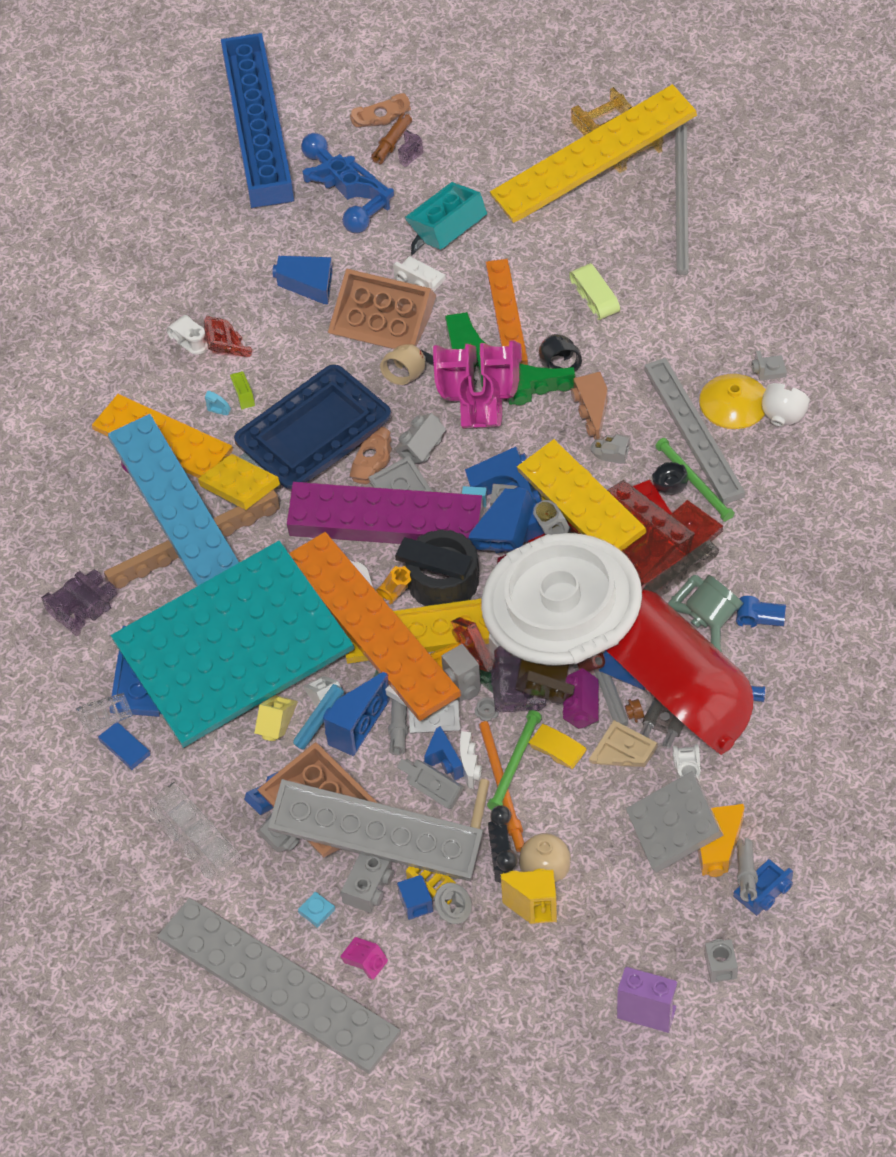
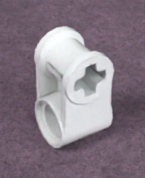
[166,315,208,355]
[672,744,701,783]

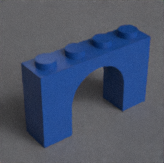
[465,446,548,554]

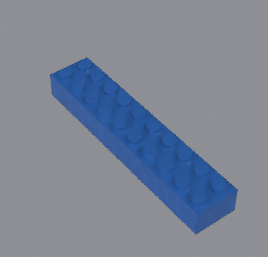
[221,33,294,208]

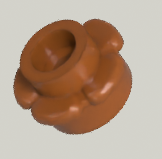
[625,699,644,723]

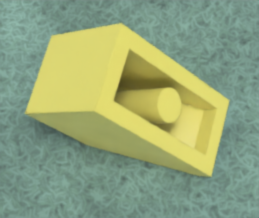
[254,695,298,741]

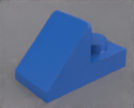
[424,726,464,781]

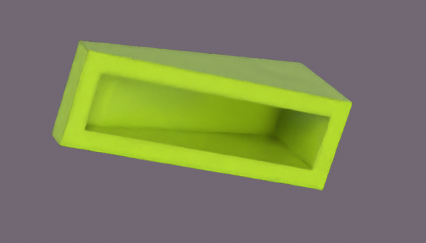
[230,371,255,410]

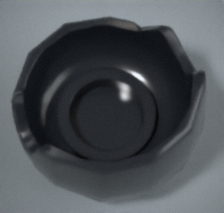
[652,462,688,495]

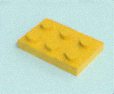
[198,454,280,510]

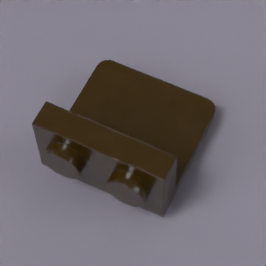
[515,658,575,704]

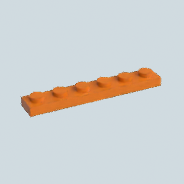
[486,259,528,365]

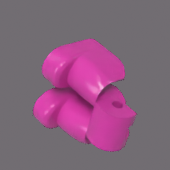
[433,340,522,428]

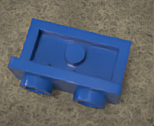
[733,859,793,916]

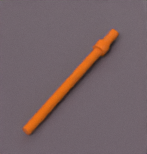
[479,721,524,852]

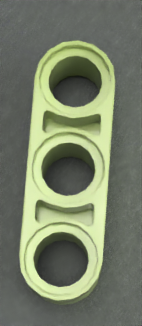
[569,263,620,320]

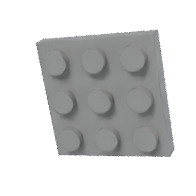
[626,771,723,873]

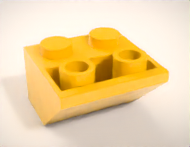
[501,868,557,924]

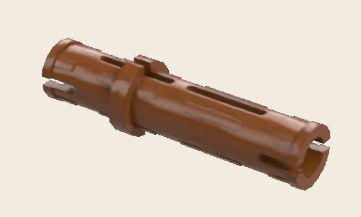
[371,113,412,164]

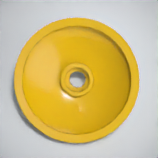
[699,374,766,429]

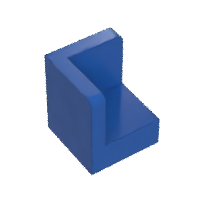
[397,875,433,920]

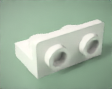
[393,256,446,291]

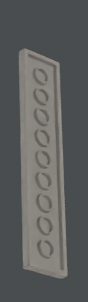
[157,898,401,1074]

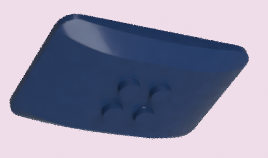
[234,364,391,489]

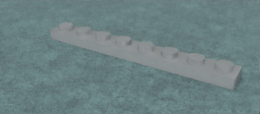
[644,357,745,505]

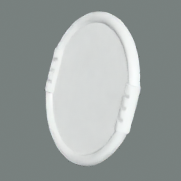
[481,533,642,665]

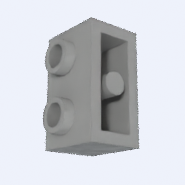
[441,644,480,702]
[341,854,394,913]

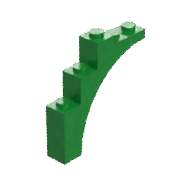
[445,312,575,405]

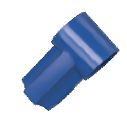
[736,595,786,627]

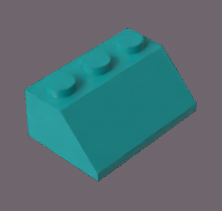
[405,182,487,250]

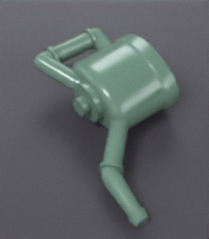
[668,574,744,652]

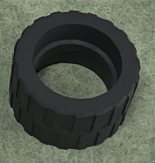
[405,529,479,606]

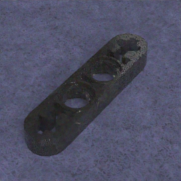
[643,540,719,597]

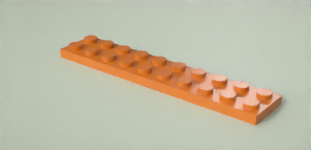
[289,532,461,721]

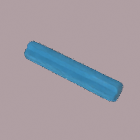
[293,684,344,750]

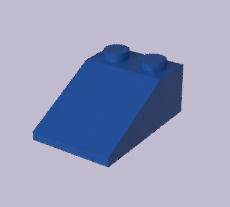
[323,672,390,756]

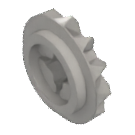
[432,883,472,925]

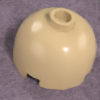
[519,833,571,882]

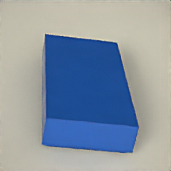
[98,722,150,770]

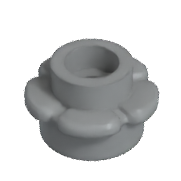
[475,698,499,721]

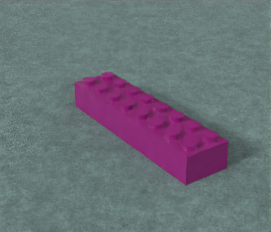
[287,482,484,550]

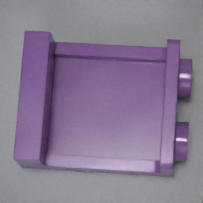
[617,967,677,1033]

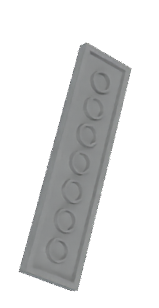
[268,779,483,881]

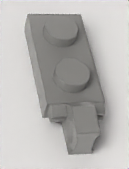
[397,758,464,809]

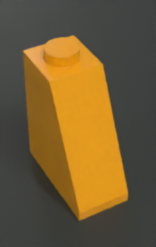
[697,804,745,877]

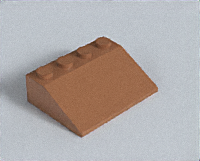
[328,268,436,349]
[257,742,379,858]

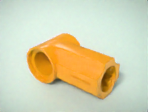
[376,566,411,604]

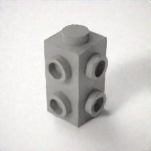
[394,413,446,464]

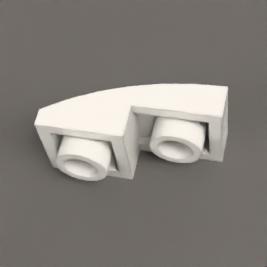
[460,731,482,789]

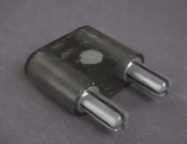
[640,697,685,749]

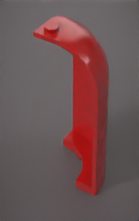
[606,590,754,755]

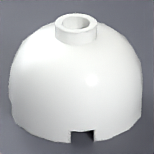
[762,383,810,427]

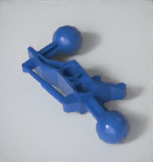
[301,133,394,233]

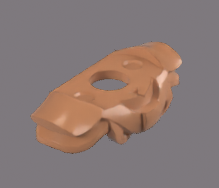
[350,93,411,127]
[350,426,392,484]

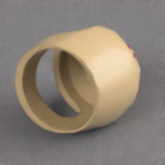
[380,344,425,385]

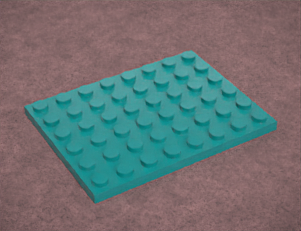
[110,540,354,748]

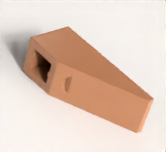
[571,372,608,440]

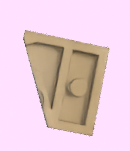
[589,720,658,767]

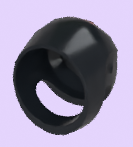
[538,334,582,372]

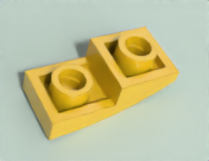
[528,724,587,769]

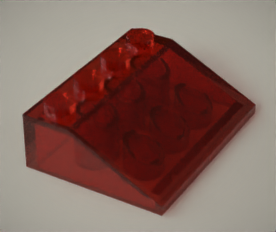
[570,480,695,586]

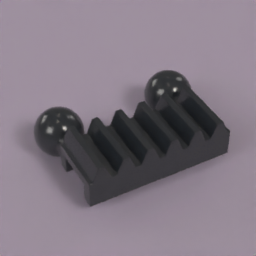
[488,805,517,883]

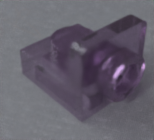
[398,130,423,167]

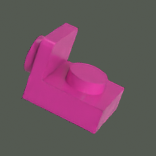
[340,937,388,980]

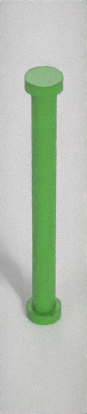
[655,438,735,522]
[487,710,542,810]

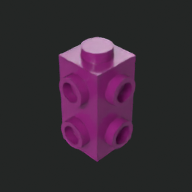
[563,668,599,729]

